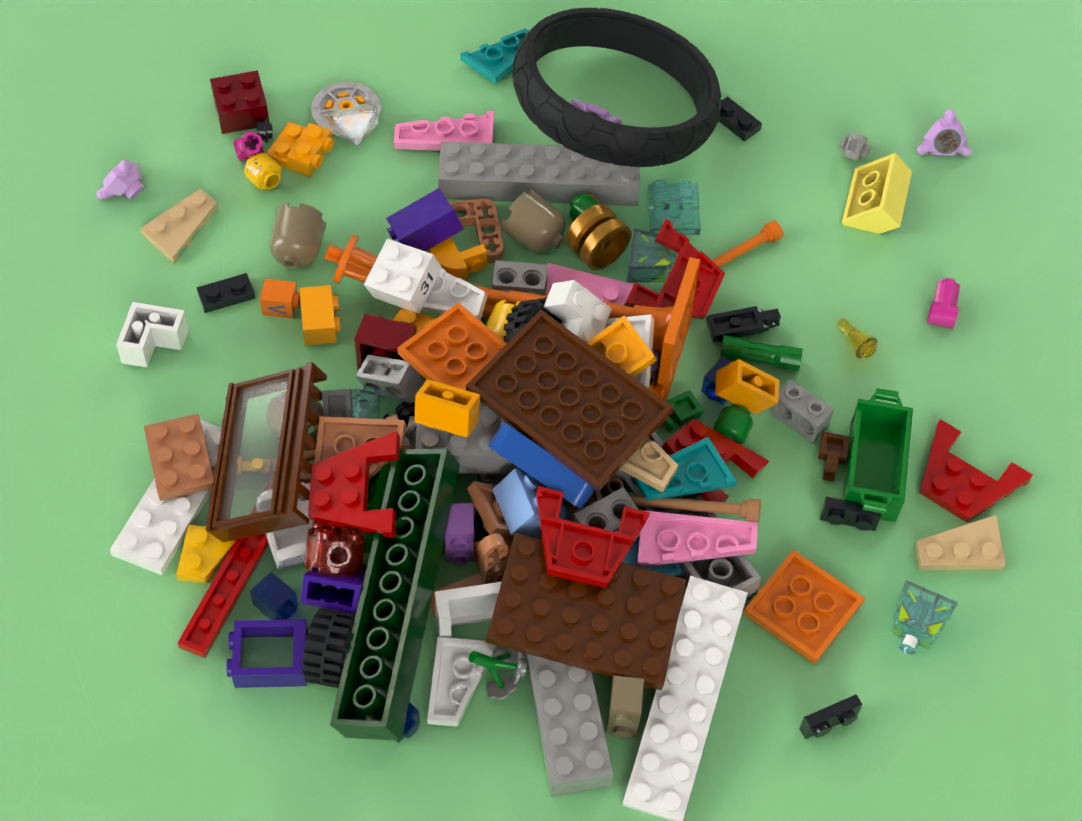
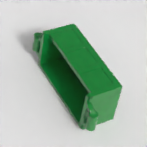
[842,388,913,522]

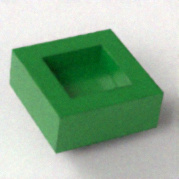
[667,390,704,426]

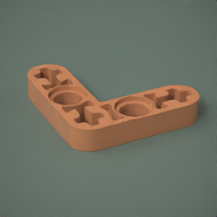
[449,199,504,263]
[430,534,509,615]

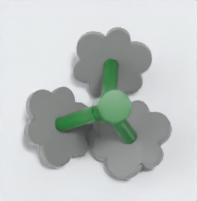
[469,646,528,700]

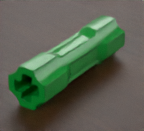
[720,335,803,371]

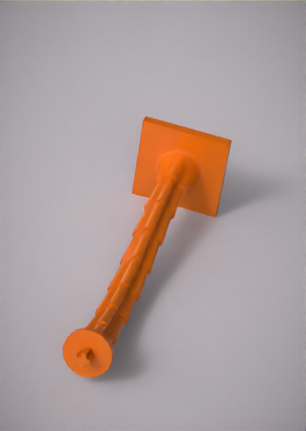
[324,234,700,402]

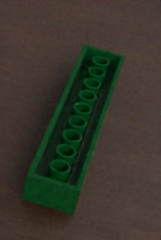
[330,448,460,741]

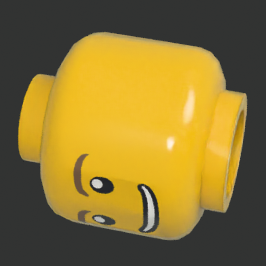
[244,153,282,190]

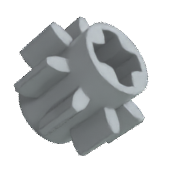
[839,132,871,162]

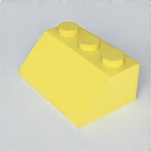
[842,153,912,234]

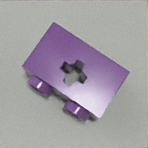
[445,503,474,564]

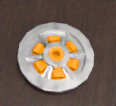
[311,81,381,136]

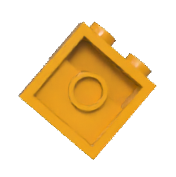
[266,122,334,177]
[587,316,657,379]

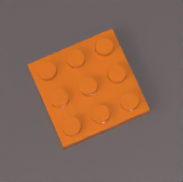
[398,302,506,390]
[743,550,865,664]

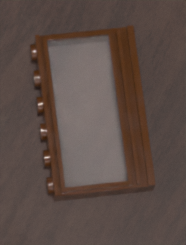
[206,362,327,542]

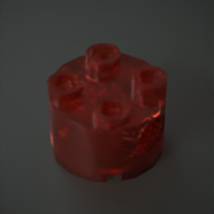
[304,522,366,577]

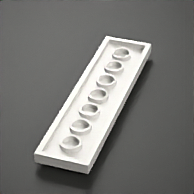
[622,576,748,821]

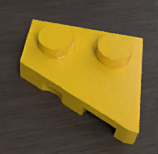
[176,525,236,583]

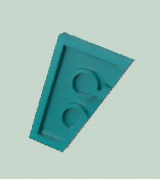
[461,28,529,84]
[633,437,737,501]

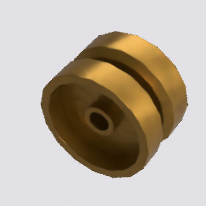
[566,204,632,271]

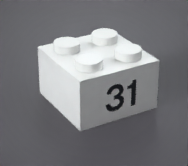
[364,239,442,314]

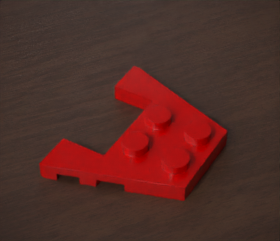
[624,219,725,320]
[661,419,769,515]
[919,419,1033,523]
[308,432,400,538]
[536,486,650,588]

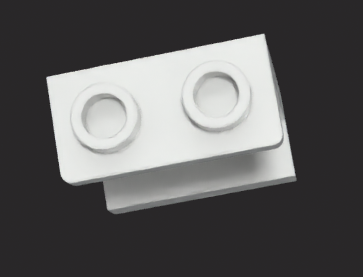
[257,482,335,570]
[435,582,502,638]

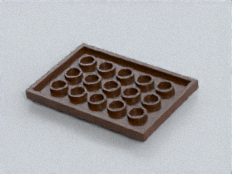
[466,310,673,492]
[485,533,686,690]

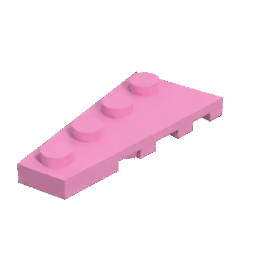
[394,110,494,151]
[546,263,650,306]
[637,510,758,567]

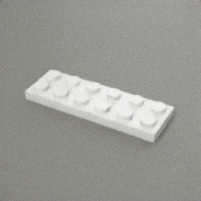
[110,420,222,575]

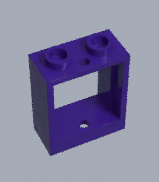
[227,619,308,688]

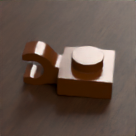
[818,431,850,482]

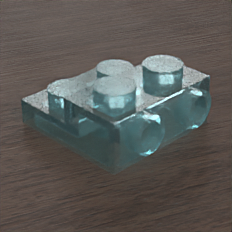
[647,180,701,235]

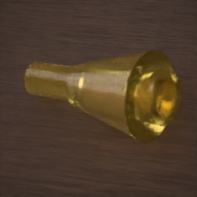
[837,318,878,358]

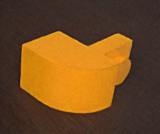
[428,237,487,282]

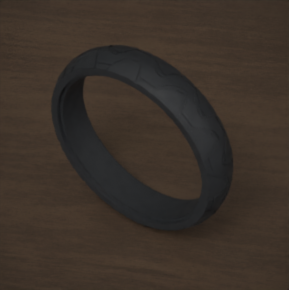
[512,8,722,167]

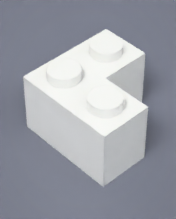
[544,280,612,343]
[116,302,189,368]

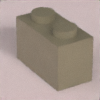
[607,675,644,739]

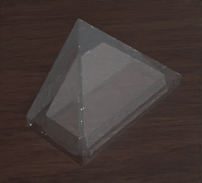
[327,104,378,147]

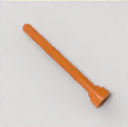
[712,220,784,267]

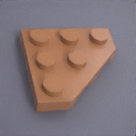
[314,416,406,479]

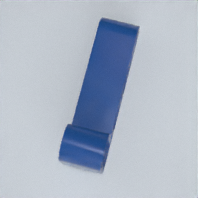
[488,422,595,509]

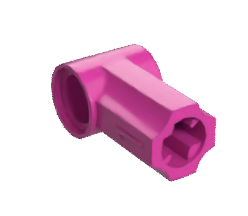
[233,131,264,162]
[927,278,960,329]

